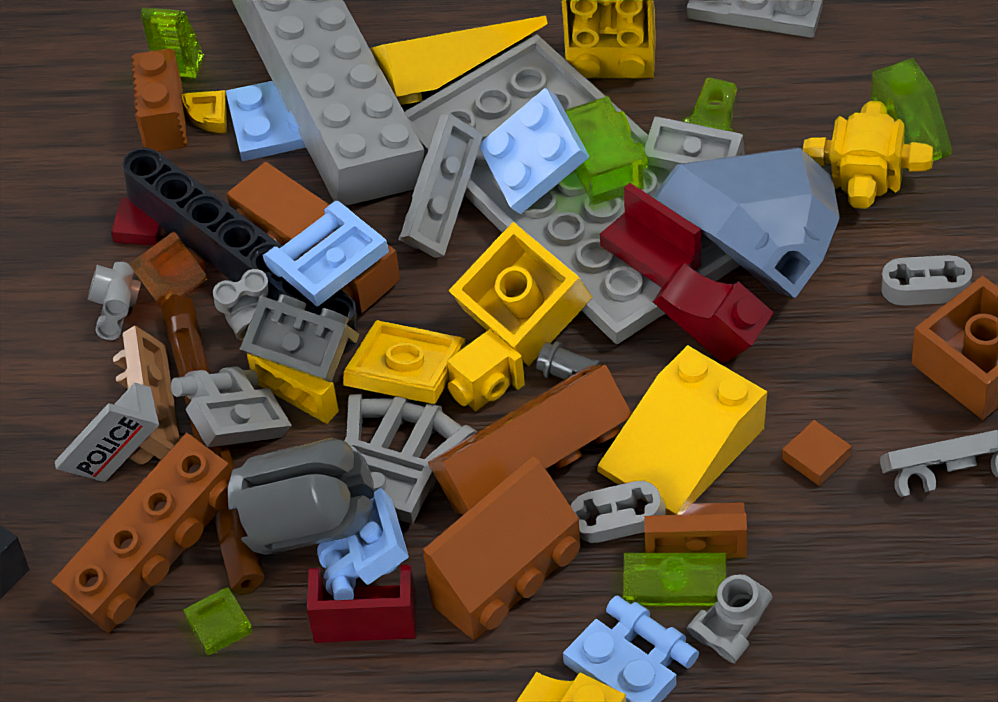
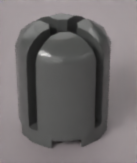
[228,438,374,555]

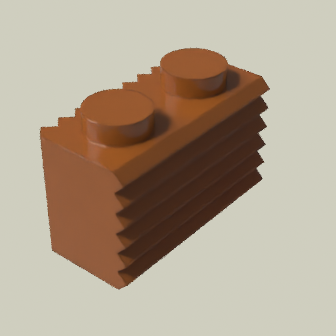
[131,49,187,152]

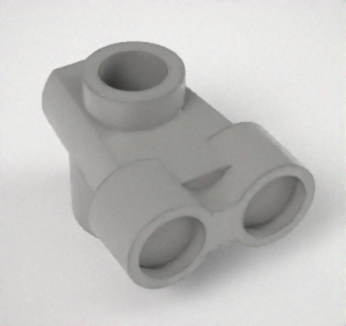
[87,262,141,340]
[213,269,269,340]
[686,575,773,663]

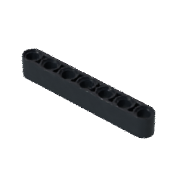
[122,148,358,353]

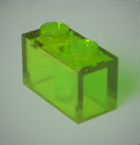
[564,96,648,205]

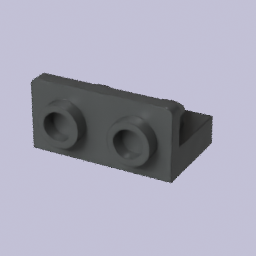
[240,294,360,383]

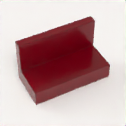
[600,183,701,287]

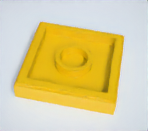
[343,320,465,405]

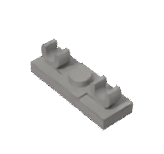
[687,0,823,38]
[398,113,484,258]
[879,430,998,497]

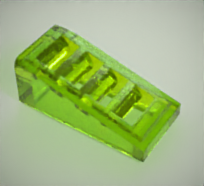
[140,7,203,78]

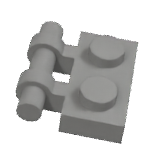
[170,366,292,447]

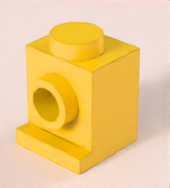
[447,329,525,412]

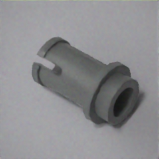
[536,341,601,380]

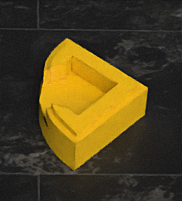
[182,90,227,133]

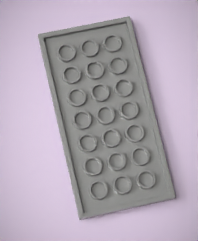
[404,34,740,345]

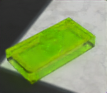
[623,553,726,606]

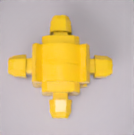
[803,101,934,209]

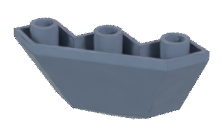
[653,148,840,298]

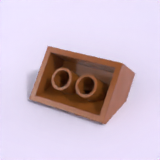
[423,456,581,641]

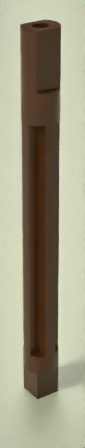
[161,293,265,595]

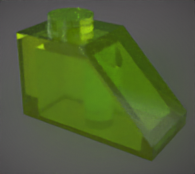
[870,58,952,161]

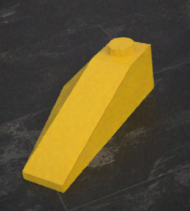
[370,15,547,105]

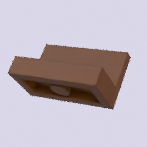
[644,502,747,561]

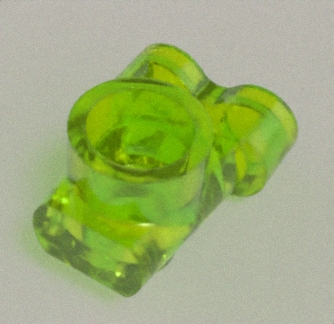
[682,77,737,132]

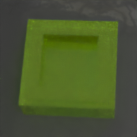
[183,587,253,656]

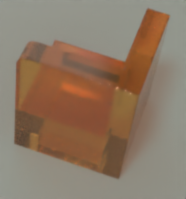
[129,232,207,307]

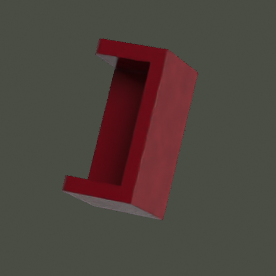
[307,564,416,643]

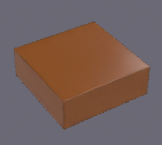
[782,420,852,486]

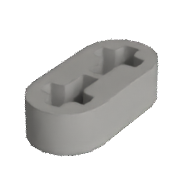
[881,255,972,306]
[571,481,666,543]

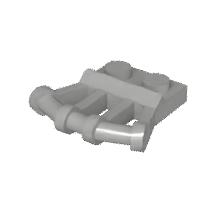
[344,394,477,524]

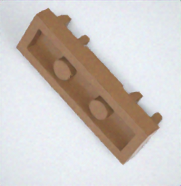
[113,325,180,464]

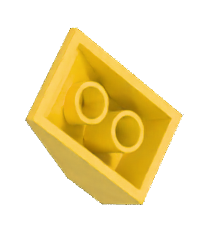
[597,345,767,515]

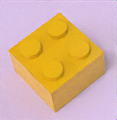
[449,222,593,367]

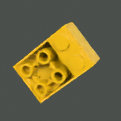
[562,0,656,78]

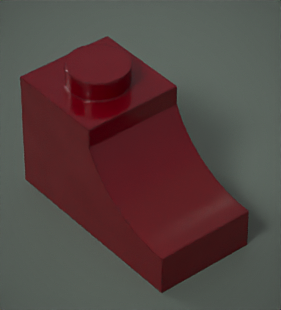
[652,263,774,364]

